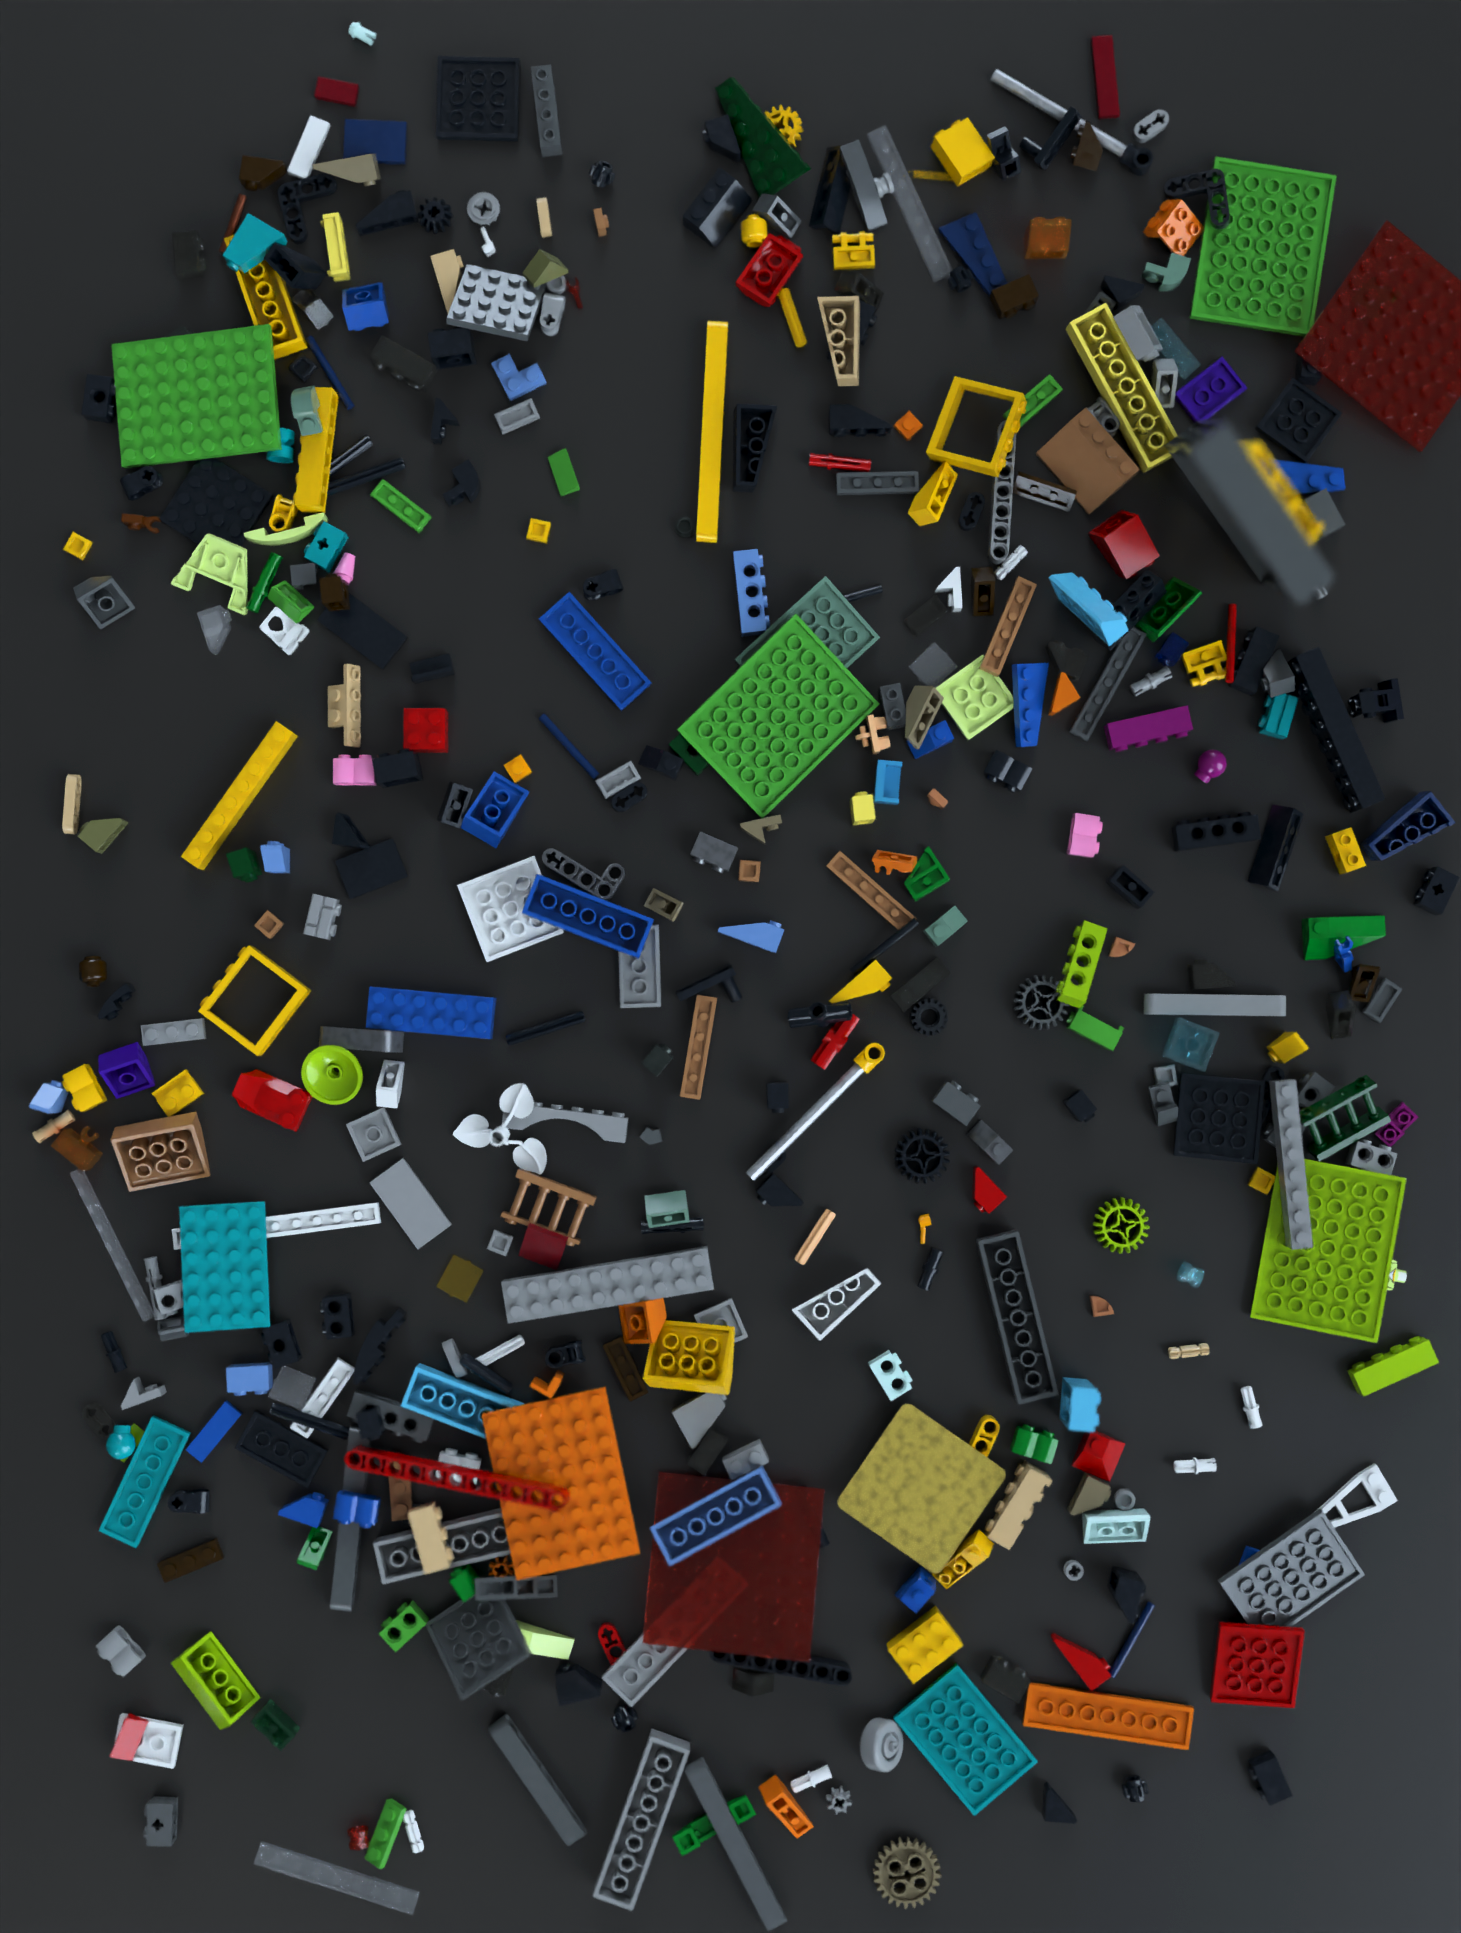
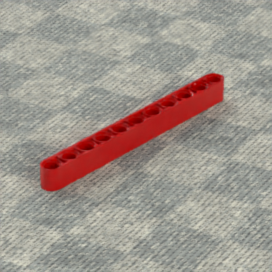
[344,1446,571,1511]

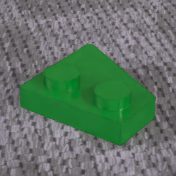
[904,846,950,902]

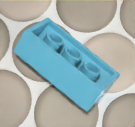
[1048,572,1128,646]

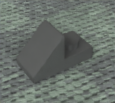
[1148,1081,1178,1126]

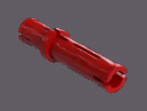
[809,453,871,472]

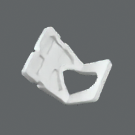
[259,607,310,655]

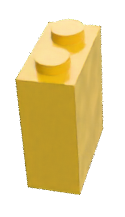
[930,117,995,187]

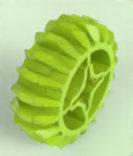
[1093,1197,1150,1254]

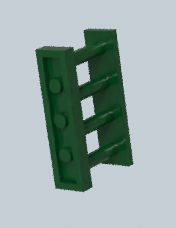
[1299,1075,1391,1162]

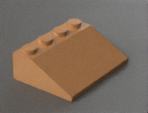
[1036,408,1140,515]
[111,1112,211,1192]

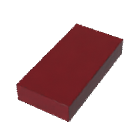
[314,76,359,107]

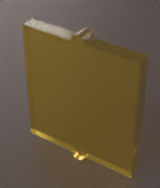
[436,1255,484,1303]

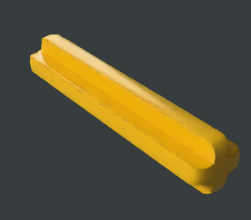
[778,288,807,348]

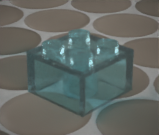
[1161,1018,1220,1072]

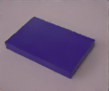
[1175,357,1247,423]

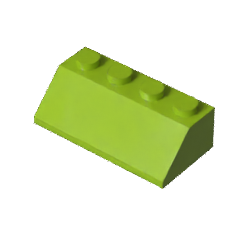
[171,1631,261,1730]

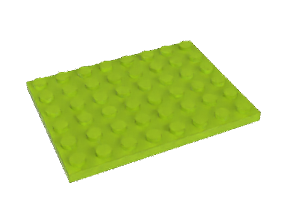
[1250,1159,1407,1343]

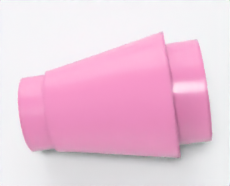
[333,553,355,585]

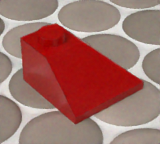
[1071,1431,1125,1482]

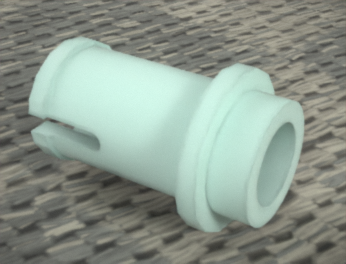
[348,22,376,46]

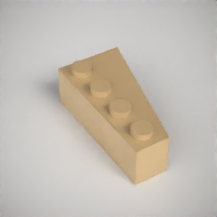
[817,296,860,386]
[985,1460,1053,1550]

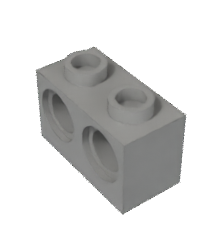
[1345,1138,1397,1175]
[152,1279,184,1316]

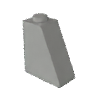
[672,1392,727,1449]

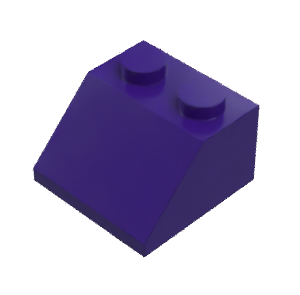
[98,1042,156,1099]

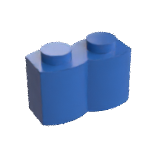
[333,1490,381,1528]

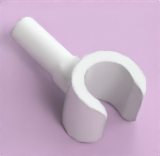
[480,227,496,257]

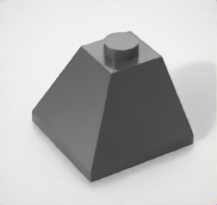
[73,576,135,630]

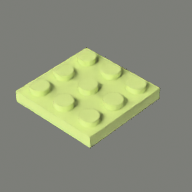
[936,655,1014,741]

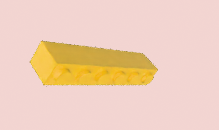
[293,387,339,513]

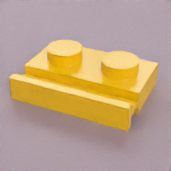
[151,1069,204,1117]

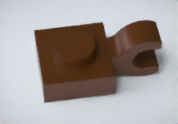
[121,513,161,533]

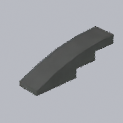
[839,139,887,232]
[475,1575,558,1601]

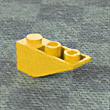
[932,1529,994,1590]

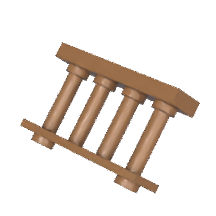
[501,1168,597,1247]

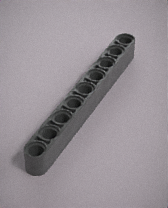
[330,1424,372,1612]
[684,1757,787,1931]

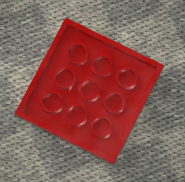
[1210,1622,1305,1708]

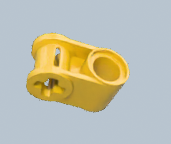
[269,494,298,533]

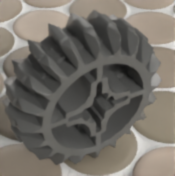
[1013,975,1069,1030]

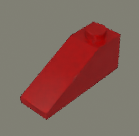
[1050,1633,1111,1691]

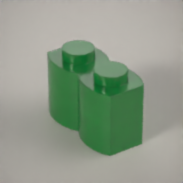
[1010,1423,1059,1464]
[448,1564,480,1602]

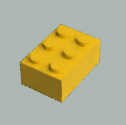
[886,1605,963,1684]

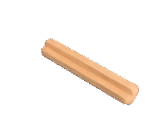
[794,1209,836,1265]

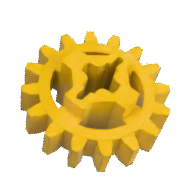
[765,105,803,147]

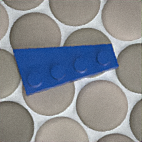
[1258,458,1346,496]
[1012,663,1049,747]

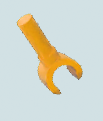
[918,1214,932,1244]

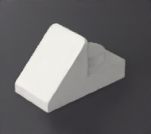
[935,567,962,612]

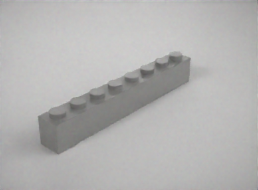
[1269,1079,1313,1249]

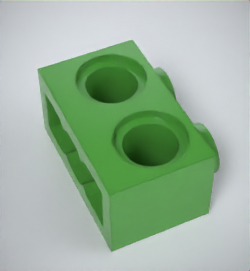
[379,1600,429,1652]

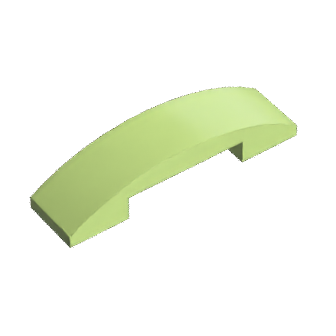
[244,512,328,546]

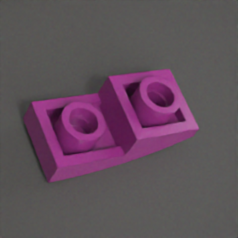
[1374,1102,1419,1147]

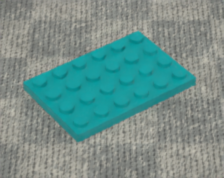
[179,1201,271,1333]
[893,1663,1038,1816]

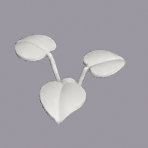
[453,1083,547,1175]

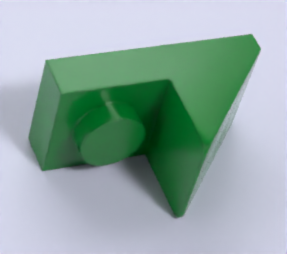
[297,1526,333,1570]

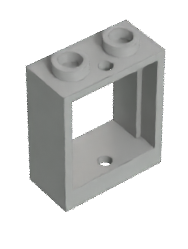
[1113,305,1163,362]

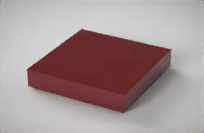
[518,1223,568,1270]

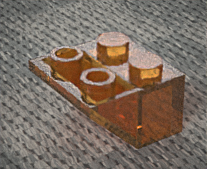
[1024,217,1072,259]

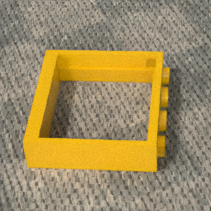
[926,376,1027,477]
[198,945,312,1056]

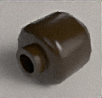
[79,956,107,987]

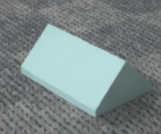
[1082,1508,1150,1544]

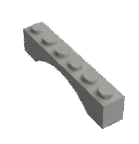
[501,1102,629,1143]

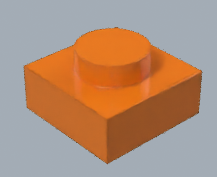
[894,411,923,441]

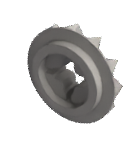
[467,192,500,226]

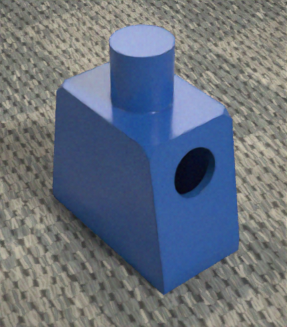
[894,1565,936,1613]

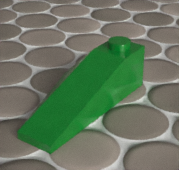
[1302,916,1386,960]

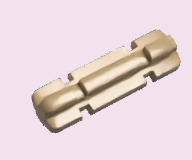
[1168,1343,1210,1359]

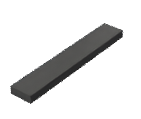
[1069,627,1147,742]

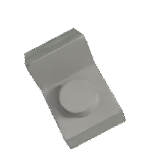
[121,1376,167,1410]

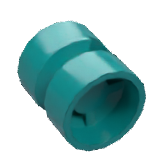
[267,428,295,463]

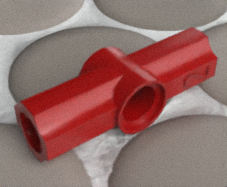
[810,1014,860,1070]

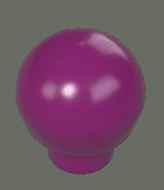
[1194,749,1227,783]

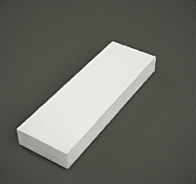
[287,115,330,179]

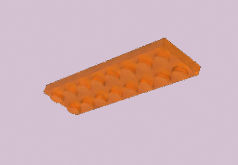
[1022,1682,1194,1750]

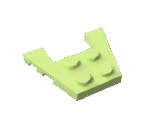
[171,533,248,615]

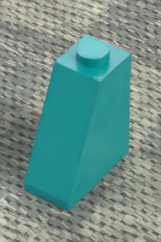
[222,213,288,273]

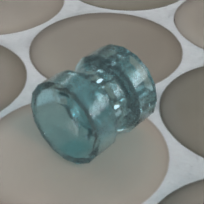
[1176,1261,1205,1289]

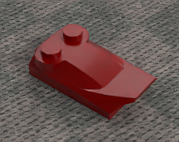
[736,233,804,307]
[232,1069,313,1132]

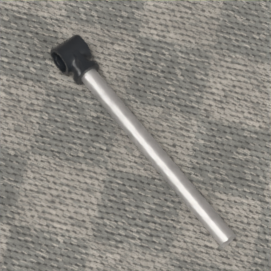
[991,69,1153,176]

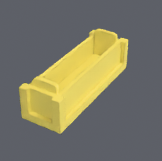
[320,212,351,282]

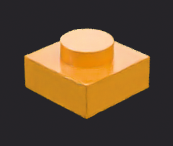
[504,754,532,783]

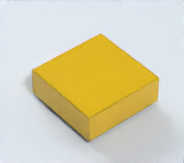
[526,518,551,544]
[63,532,93,560]
[1247,1167,1275,1195]

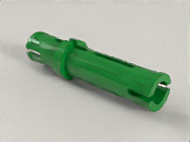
[245,552,283,614]

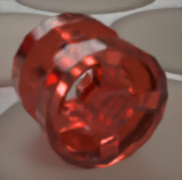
[347,1825,370,1850]

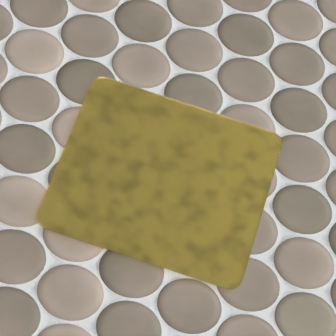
[838,1404,1006,1573]

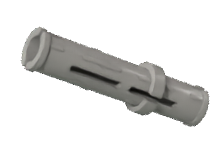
[144,1256,168,1320]

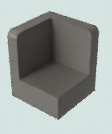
[290,563,318,590]

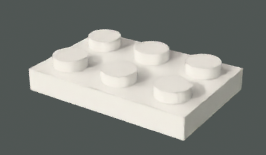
[114,1713,183,1769]

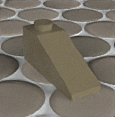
[312,153,381,186]
[905,686,944,749]

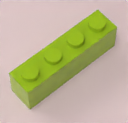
[1347,1336,1439,1397]

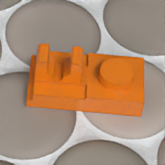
[872,850,917,875]

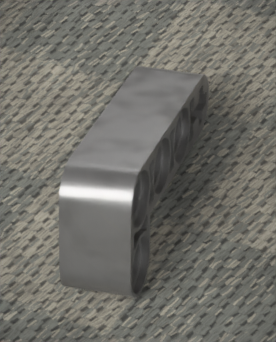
[542,848,625,900]
[319,1026,404,1052]

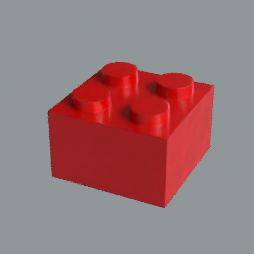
[403,708,448,753]

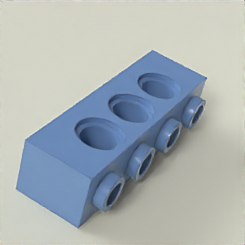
[733,549,770,637]

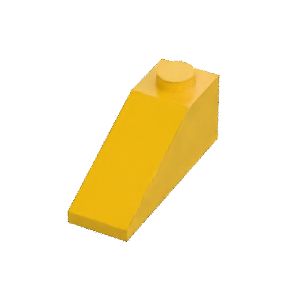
[908,462,958,526]
[829,960,892,1004]

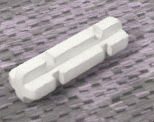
[994,545,1028,580]
[403,1810,424,1853]

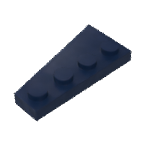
[938,212,1007,297]

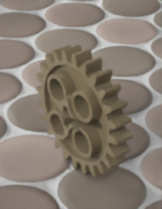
[873,1837,941,1909]

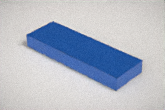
[186,1400,243,1463]

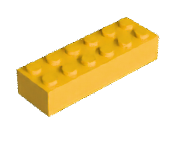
[224,235,308,360]

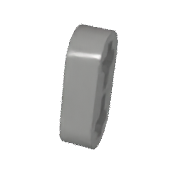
[1132,110,1169,143]
[442,1338,468,1379]

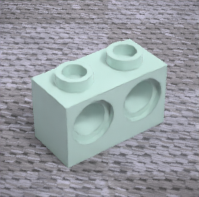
[868,1350,913,1401]

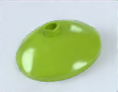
[301,1045,363,1105]

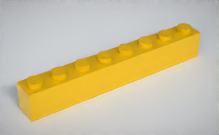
[181,721,298,870]

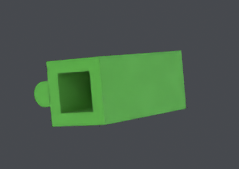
[1066,1006,1124,1051]

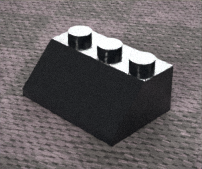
[683,167,752,249]

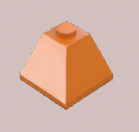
[618,1298,667,1344]

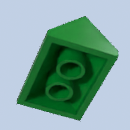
[1136,577,1202,642]

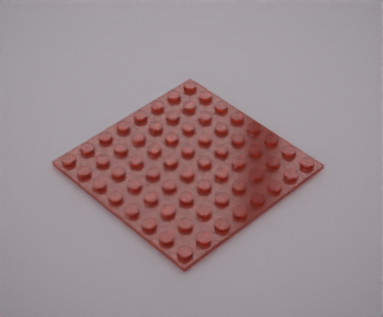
[1294,220,1461,452]
[643,1472,825,1662]

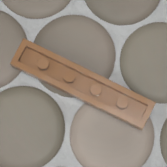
[979,576,1037,677]
[826,851,917,930]
[680,995,717,1100]

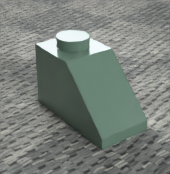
[923,905,968,947]

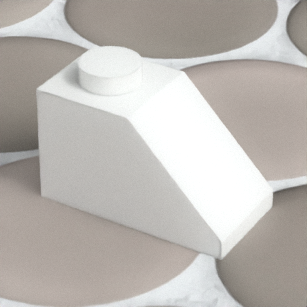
[376,1059,405,1108]

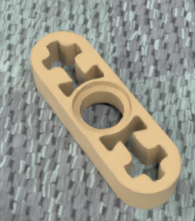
[62,774,82,834]

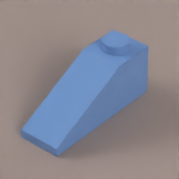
[718,920,785,953]

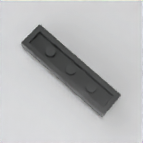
[836,471,919,495]

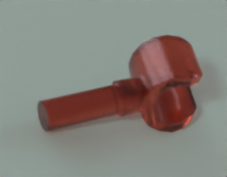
[566,277,583,309]

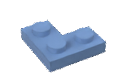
[491,354,546,401]

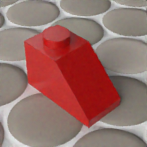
[972,1165,1007,1214]

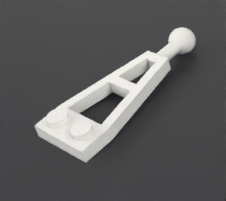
[1316,1463,1398,1528]

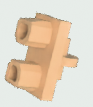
[855,715,891,755]

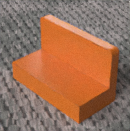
[530,1370,565,1398]

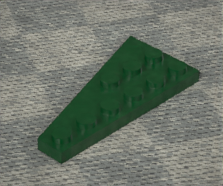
[715,77,812,198]

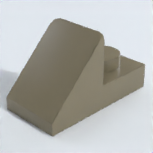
[740,815,782,845]
[644,888,684,922]

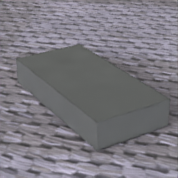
[1361,978,1402,1023]

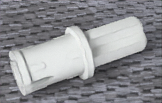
[1241,1386,1263,1429]
[1173,1457,1217,1474]
[790,1765,832,1793]

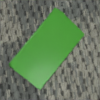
[548,448,580,496]
[268,580,315,623]

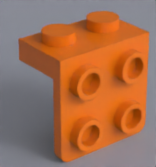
[1143,199,1203,256]

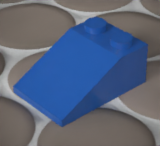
[460,771,529,848]

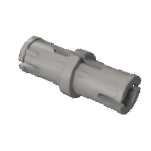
[1129,666,1172,697]

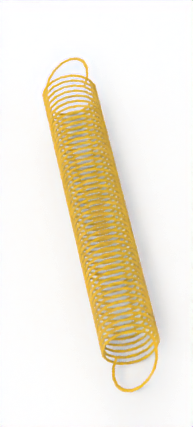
[907,170,953,181]

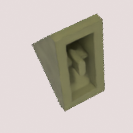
[523,249,568,288]

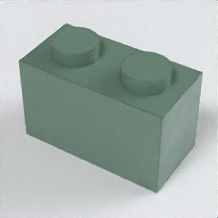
[644,1190,690,1228]

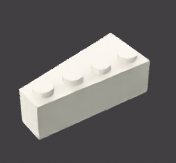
[792,1268,882,1341]

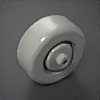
[860,1717,903,1772]

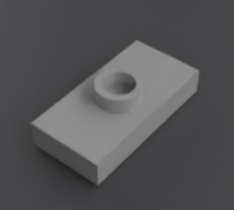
[494,398,540,434]
[596,761,641,799]

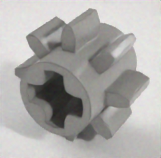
[826,1786,852,1815]

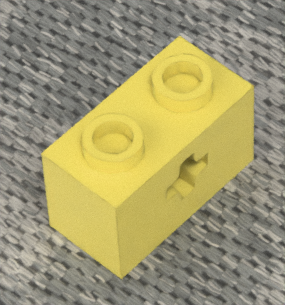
[849,792,875,826]

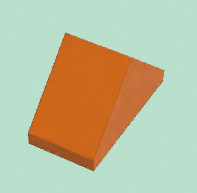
[1049,672,1081,716]

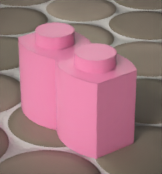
[333,755,376,786]
[1067,813,1103,858]

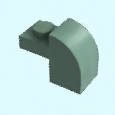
[1141,253,1191,291]
[291,385,323,436]

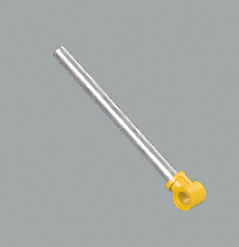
[746,1043,885,1181]

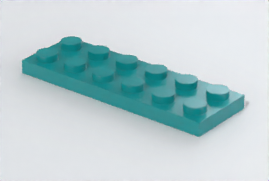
[99,1415,191,1548]

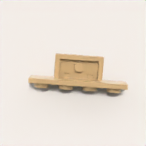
[328,664,361,748]

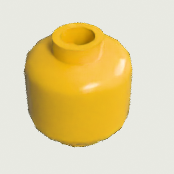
[741,214,768,248]

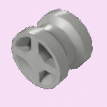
[873,173,894,198]

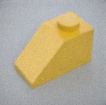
[1266,1032,1309,1063]

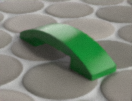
[672,1795,756,1856]

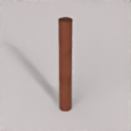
[219,194,247,254]

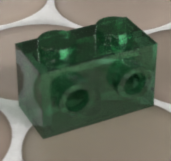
[251,1699,300,1751]

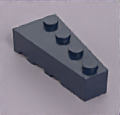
[1359,791,1456,861]

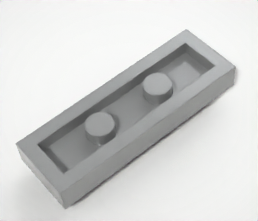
[141,1018,206,1046]

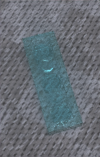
[1151,318,1201,379]

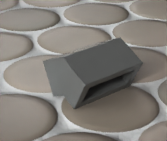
[640,1126,663,1145]
[157,1316,189,1341]

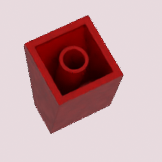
[1088,510,1160,579]

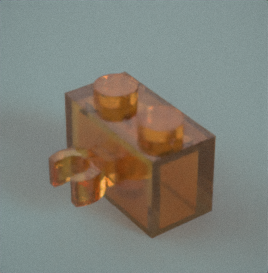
[51,1126,103,1172]

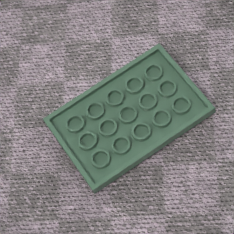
[734,576,880,668]

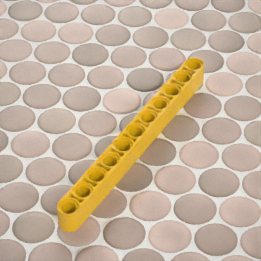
[696,321,728,543]

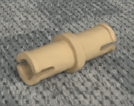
[32,1109,76,1143]

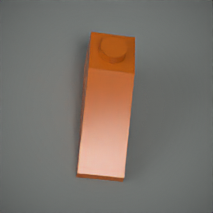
[759,1774,814,1839]

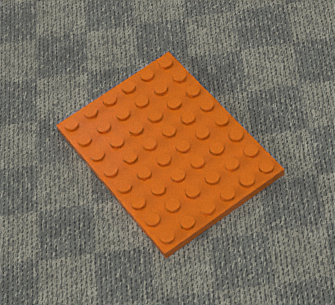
[482,1387,640,1580]

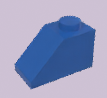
[906,720,954,759]
[278,1492,329,1528]

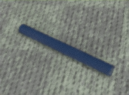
[306,336,354,410]
[539,713,599,779]
[1109,1601,1156,1679]

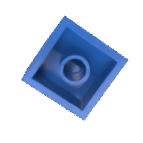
[342,282,389,331]

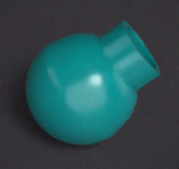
[106,1425,136,1459]

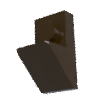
[1347,964,1380,1003]

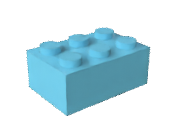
[1059,1377,1101,1432]

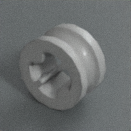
[1063,1560,1084,1581]

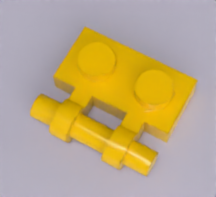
[832,231,875,270]
[1181,640,1226,687]

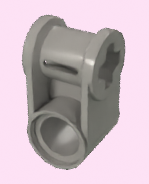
[540,293,566,336]
[1086,397,1120,437]

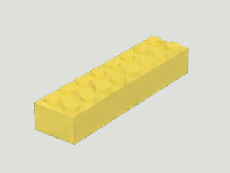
[1066,303,1178,473]

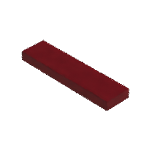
[1091,35,1120,119]

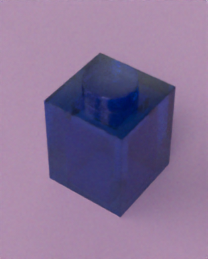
[1155,632,1189,667]

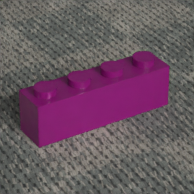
[1104,705,1193,752]

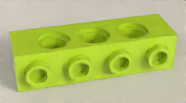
[1056,920,1108,1008]

